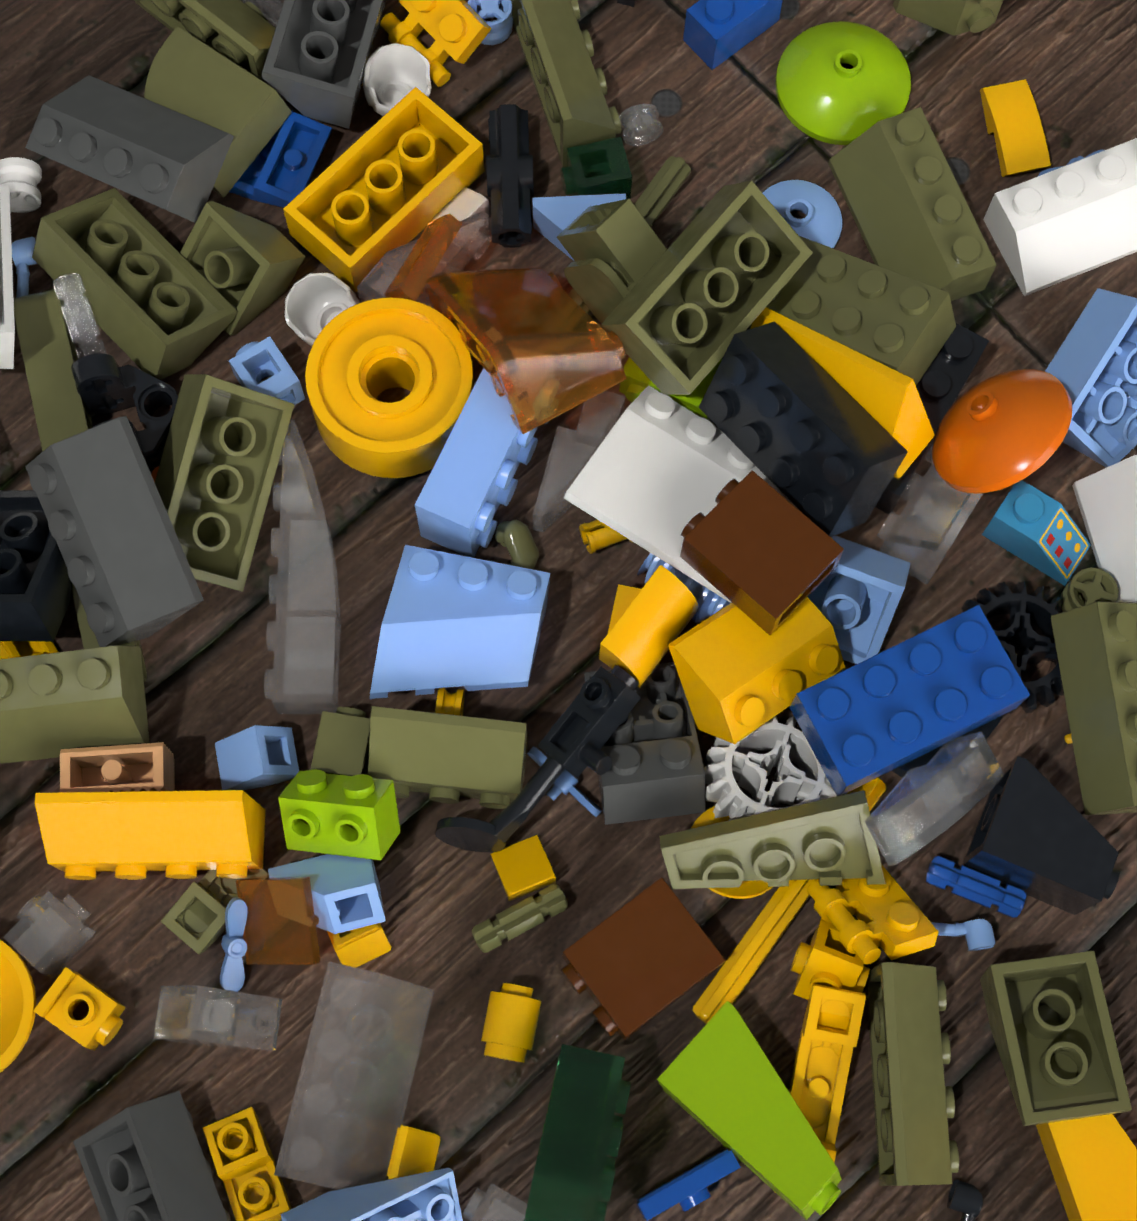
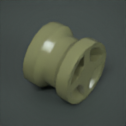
[1061,567,1119,612]

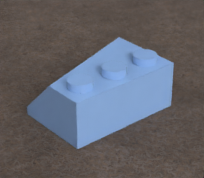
[1045,288,1137,468]
[370,545,551,699]

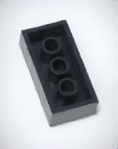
[699,322,908,537]

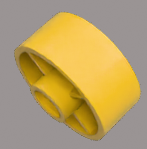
[305,297,474,478]

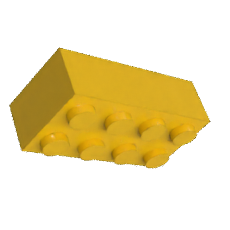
[283,87,484,293]

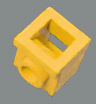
[33,967,126,1051]

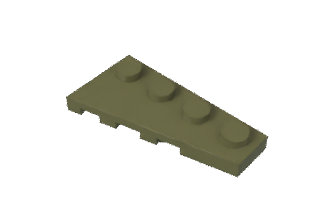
[659,791,886,889]

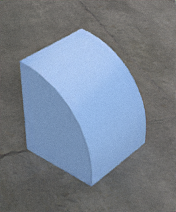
[215,725,299,790]

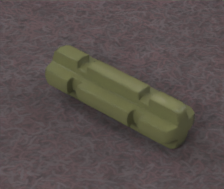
[472,884,568,953]

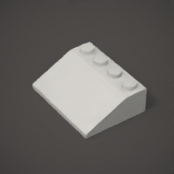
[564,385,799,603]

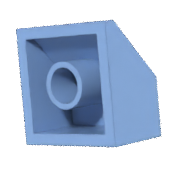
[808,536,911,664]

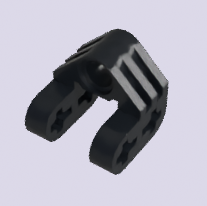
[71,353,179,471]

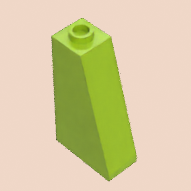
[657,1001,842,1221]

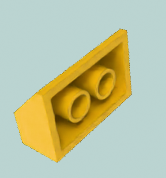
[668,597,845,744]

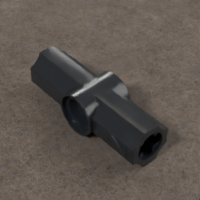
[486,104,534,248]

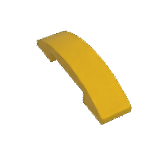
[774,983,866,1193]

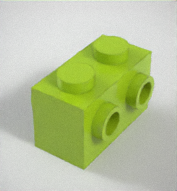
[278,769,400,860]

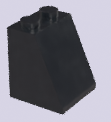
[962,756,1120,915]

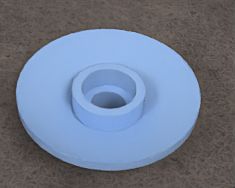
[763,180,842,248]

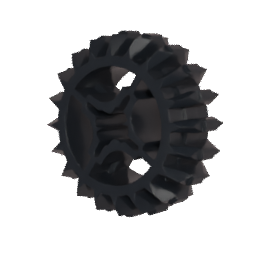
[956,581,1064,714]

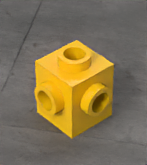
[790,918,870,1000]

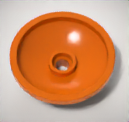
[932,369,1072,494]

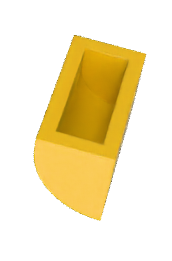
[599,565,699,688]

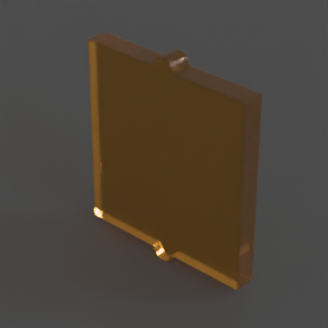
[236,877,321,965]

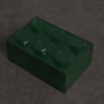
[524,1044,631,1221]

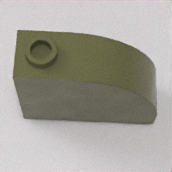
[144,26,292,198]

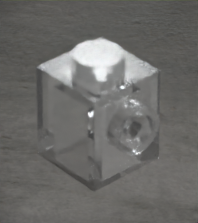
[3,891,96,978]

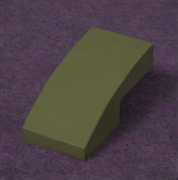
[161,867,270,955]

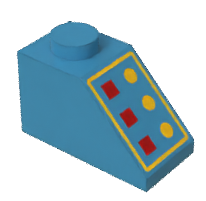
[982,480,1091,586]

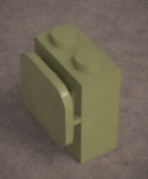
[557,199,667,324]

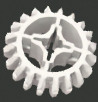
[704,716,837,820]

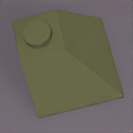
[180,201,305,336]

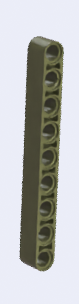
[14,288,148,682]

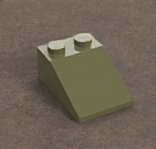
[980,951,1132,1126]

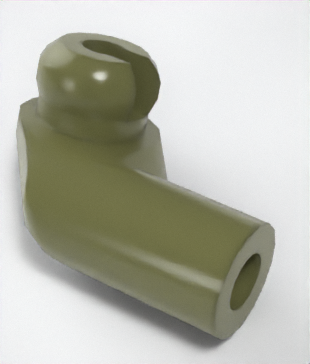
[495,519,539,570]

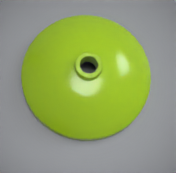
[775,21,911,145]

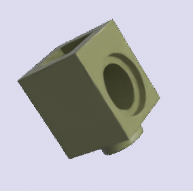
[310,707,370,776]

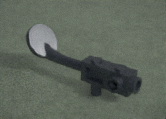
[435,664,641,852]

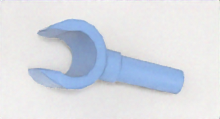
[12,237,38,298]
[931,919,996,951]

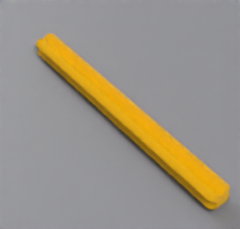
[692,777,886,1024]

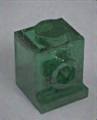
[560,137,632,199]

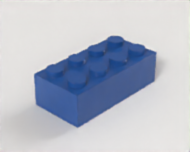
[790,605,1030,796]

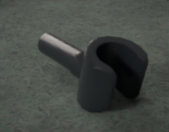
[947,1180,983,1221]

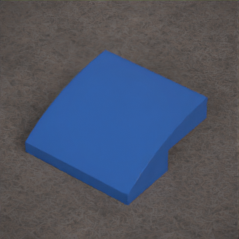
[229,111,332,207]

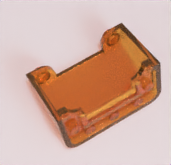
[423,268,627,434]

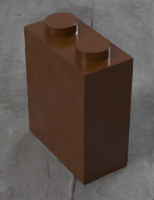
[680,470,844,635]
[560,877,726,1041]

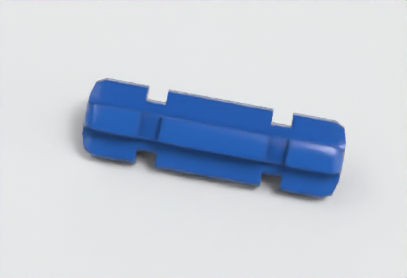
[926,855,1026,918]

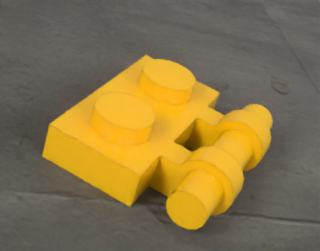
[380,0,492,87]
[807,864,939,965]

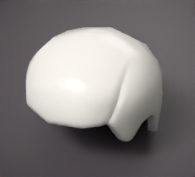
[363,43,432,116]
[284,272,359,346]

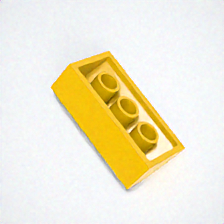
[751,307,935,479]
[35,790,266,880]

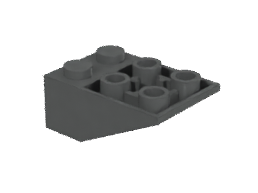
[584,662,705,825]

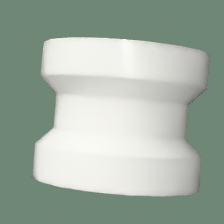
[0,157,42,213]

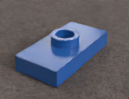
[636,1149,741,1221]

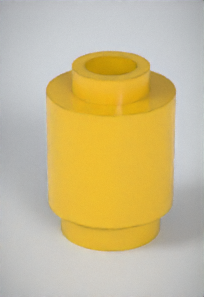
[481,983,541,1063]

